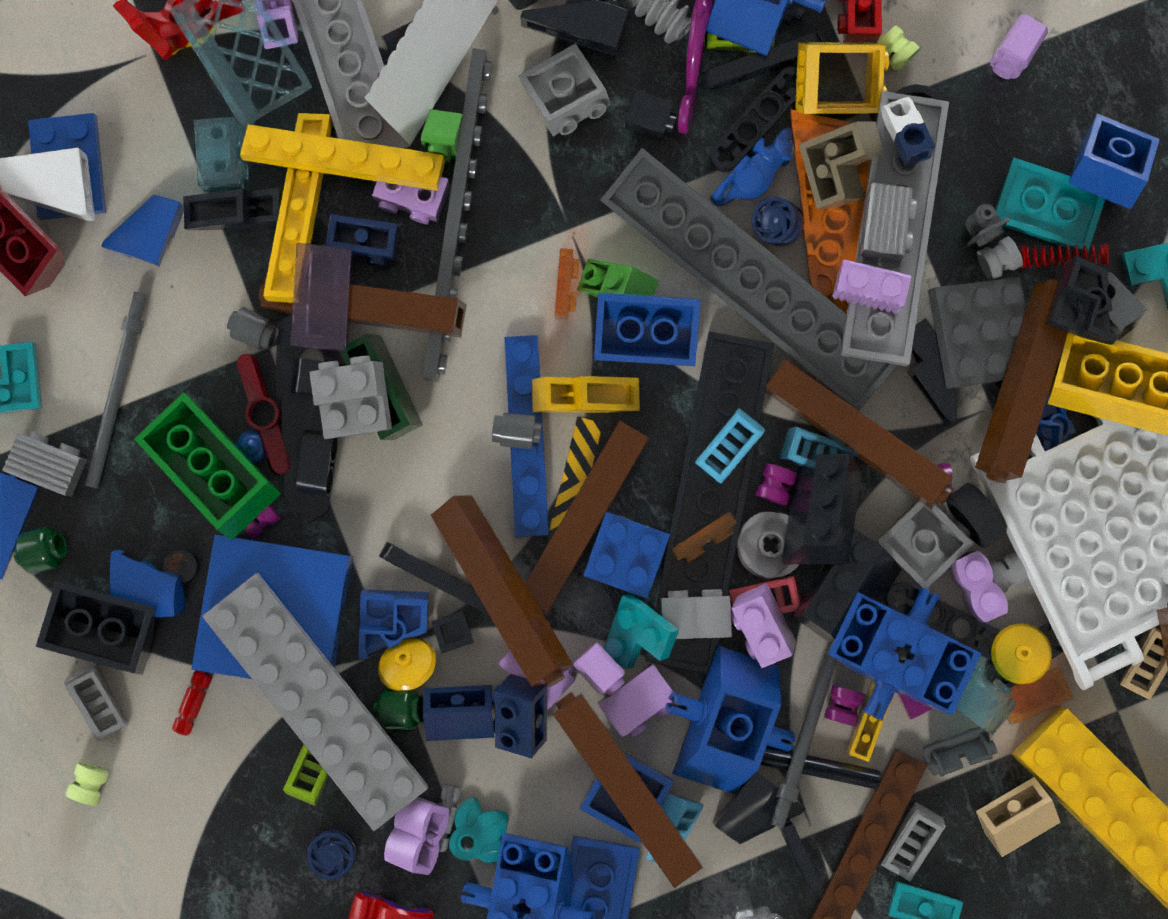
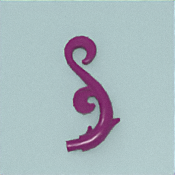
[678,0,715,134]

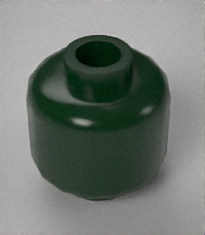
[13,526,67,574]
[373,688,424,732]

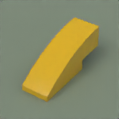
[532,376,640,413]

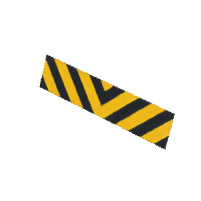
[547,417,603,540]

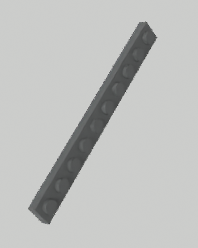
[423,48,492,382]

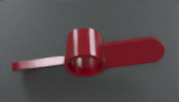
[237,354,291,475]

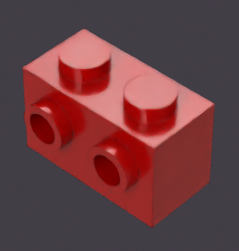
[837,0,882,43]

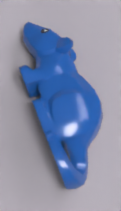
[710,127,793,207]

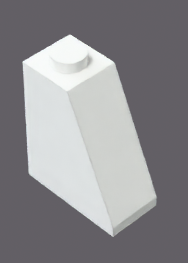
[0,148,95,221]

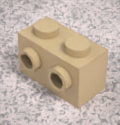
[976,777,1061,857]

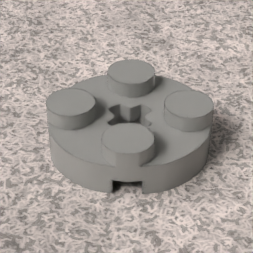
[736,511,799,580]

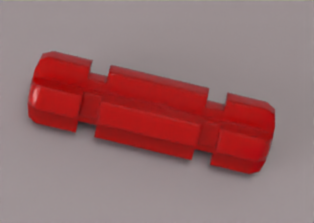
[172,670,212,736]

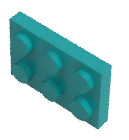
[995,157,1105,253]

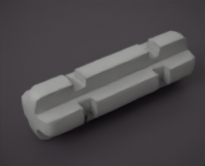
[439,784,461,852]

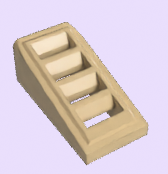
[1119,625,1168,700]

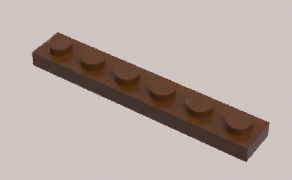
[810,748,927,919]

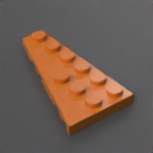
[790,110,870,314]

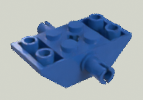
[706,0,827,56]
[827,588,981,721]
[666,645,795,794]
[461,833,596,919]

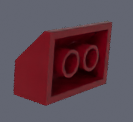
[0,188,65,297]

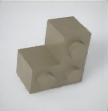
[799,122,884,209]

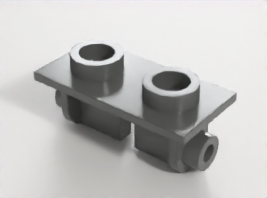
[965,204,1010,248]
[923,724,998,777]

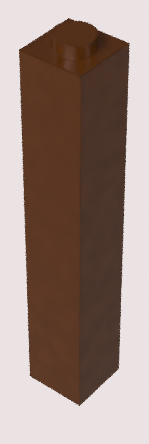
[259,274,467,338]
[975,279,1068,483]
[765,360,954,510]
[525,421,649,613]
[431,495,573,687]
[553,692,703,888]

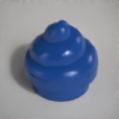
[236,430,266,463]

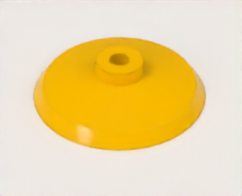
[991,623,1052,684]
[378,638,436,691]

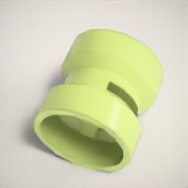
[878,25,920,72]
[65,762,110,806]

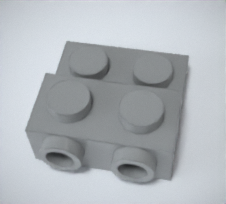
[518,44,611,136]
[309,356,392,439]
[876,500,974,589]

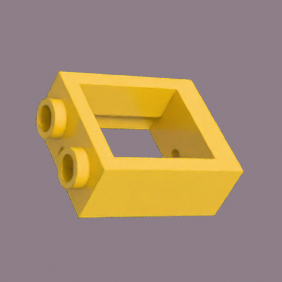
[795,42,889,114]

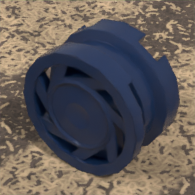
[751,196,804,247]
[306,829,357,880]

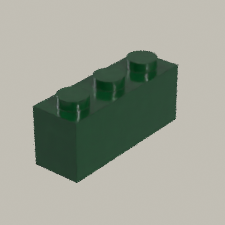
[338,334,423,440]

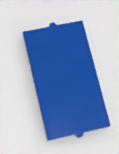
[0,472,40,579]

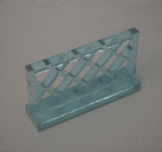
[170,0,313,129]

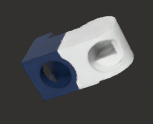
[881,96,935,169]

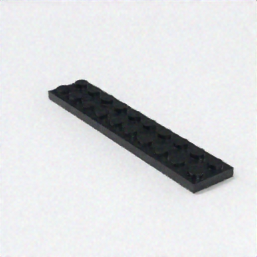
[645,331,774,673]

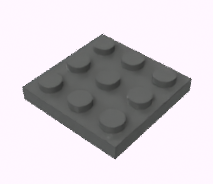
[928,277,1026,389]

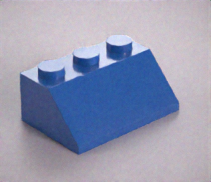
[594,292,701,366]

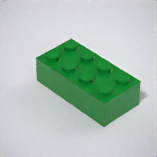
[134,392,281,541]

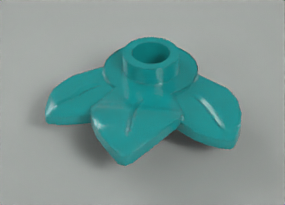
[449,797,509,863]

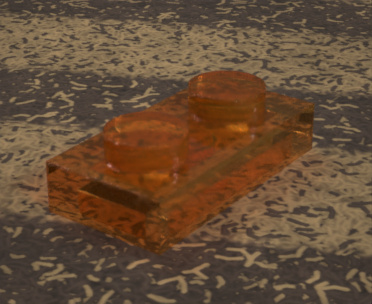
[555,248,580,320]
[671,512,737,563]
[996,666,1074,725]

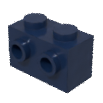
[325,214,401,267]
[492,674,547,759]
[423,685,494,741]

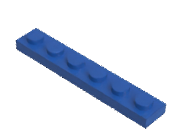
[504,335,549,537]

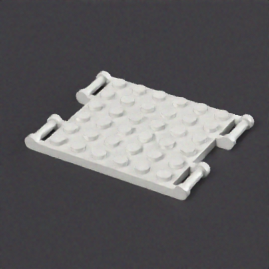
[970,416,1168,691]

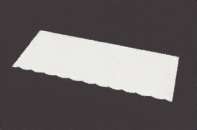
[364,0,498,145]

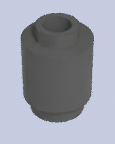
[227,307,280,350]
[492,413,542,449]

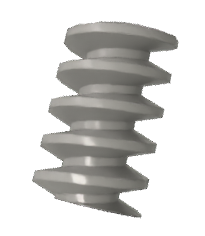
[625,0,692,44]

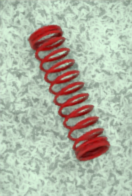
[1020,243,1109,268]

